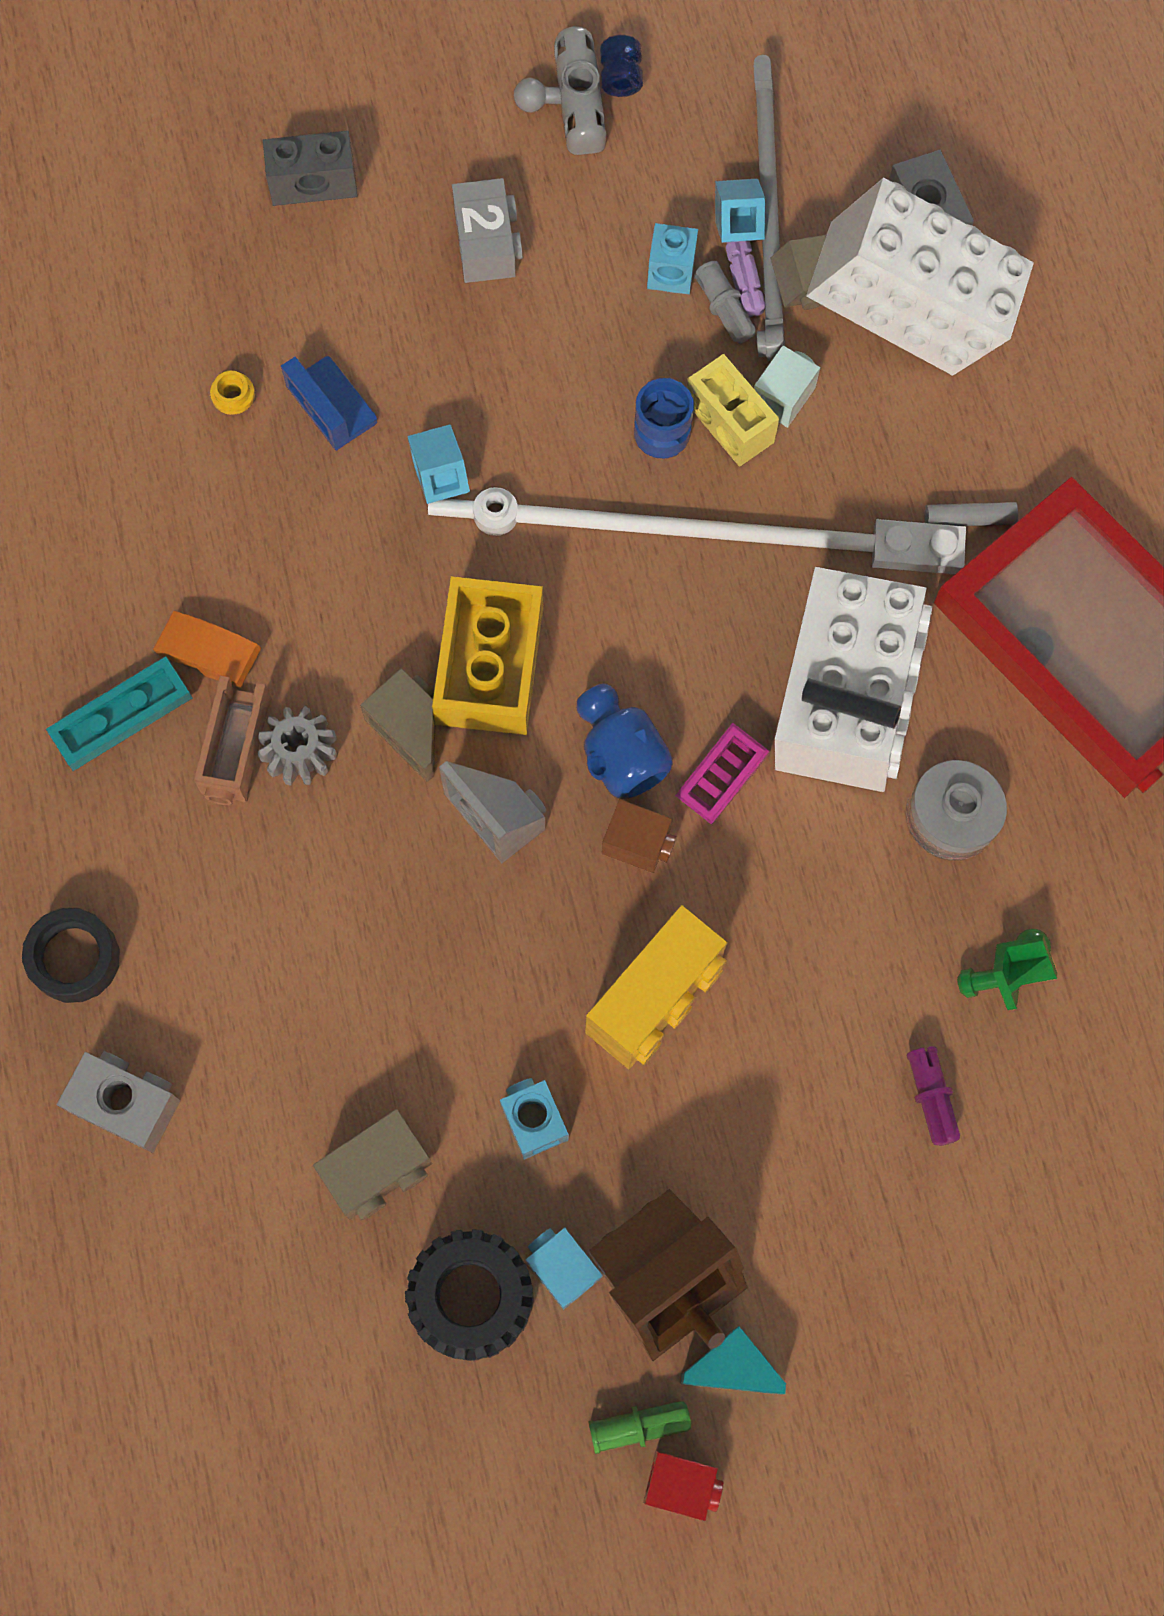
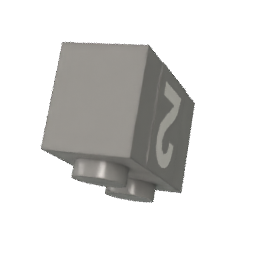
[452,178,523,283]

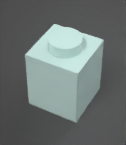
[754,346,820,428]

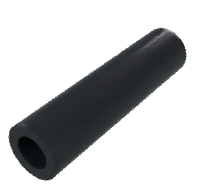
[801,678,901,729]

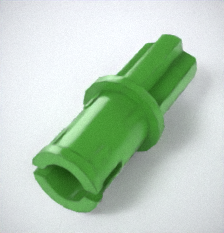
[588,1401,691,1454]

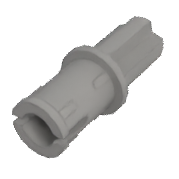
[694,261,756,344]

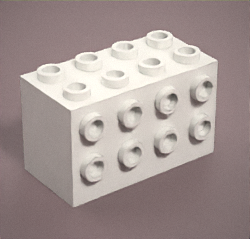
[806,177,1034,376]
[775,567,933,792]

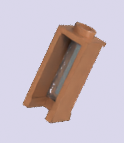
[194,676,272,805]

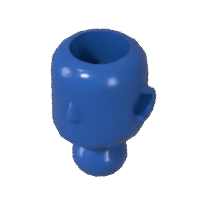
[576,683,673,799]

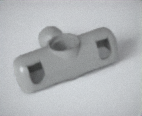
[514,26,606,155]

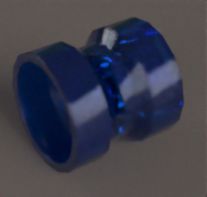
[600,35,643,97]

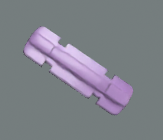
[725,241,765,317]

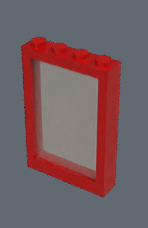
[934,476,1164,799]

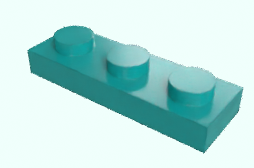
[46,656,192,771]

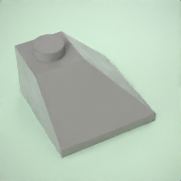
[439,761,547,863]

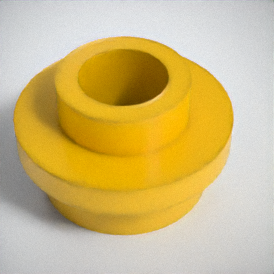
[210,371,255,415]

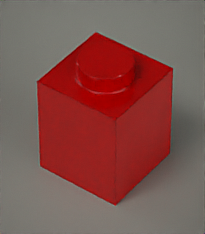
[643,1451,724,1521]

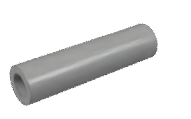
[925,502,1018,526]

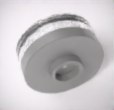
[906,760,1007,860]

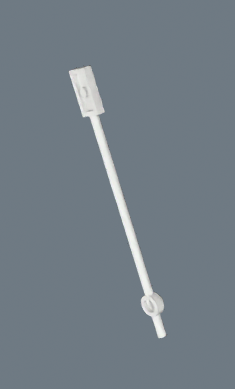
[428,487,966,574]

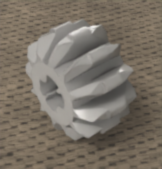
[258,706,337,786]

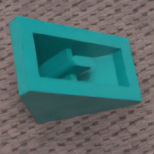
[681,1326,786,1395]

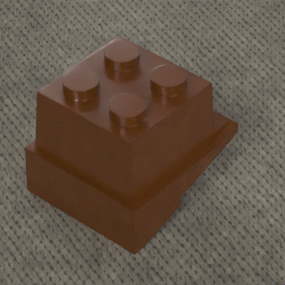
[588,1189,748,1361]

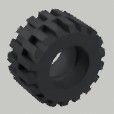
[405,1229,533,1361]

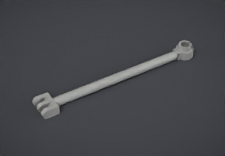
[754,55,785,361]

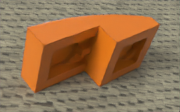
[153,611,261,687]

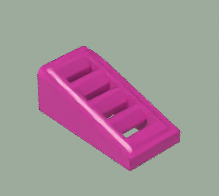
[675,723,770,825]

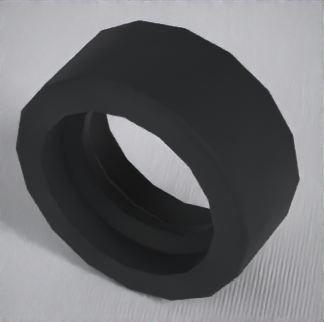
[22,908,120,1003]

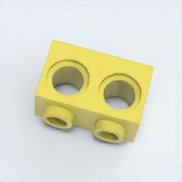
[687,354,779,467]

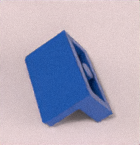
[281,356,377,451]

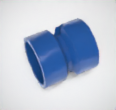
[634,378,694,458]

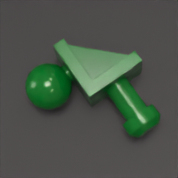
[957,929,1057,1010]

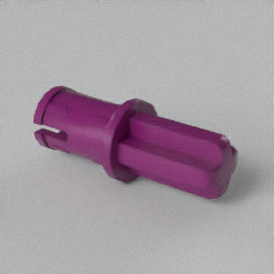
[906,1046,960,1146]

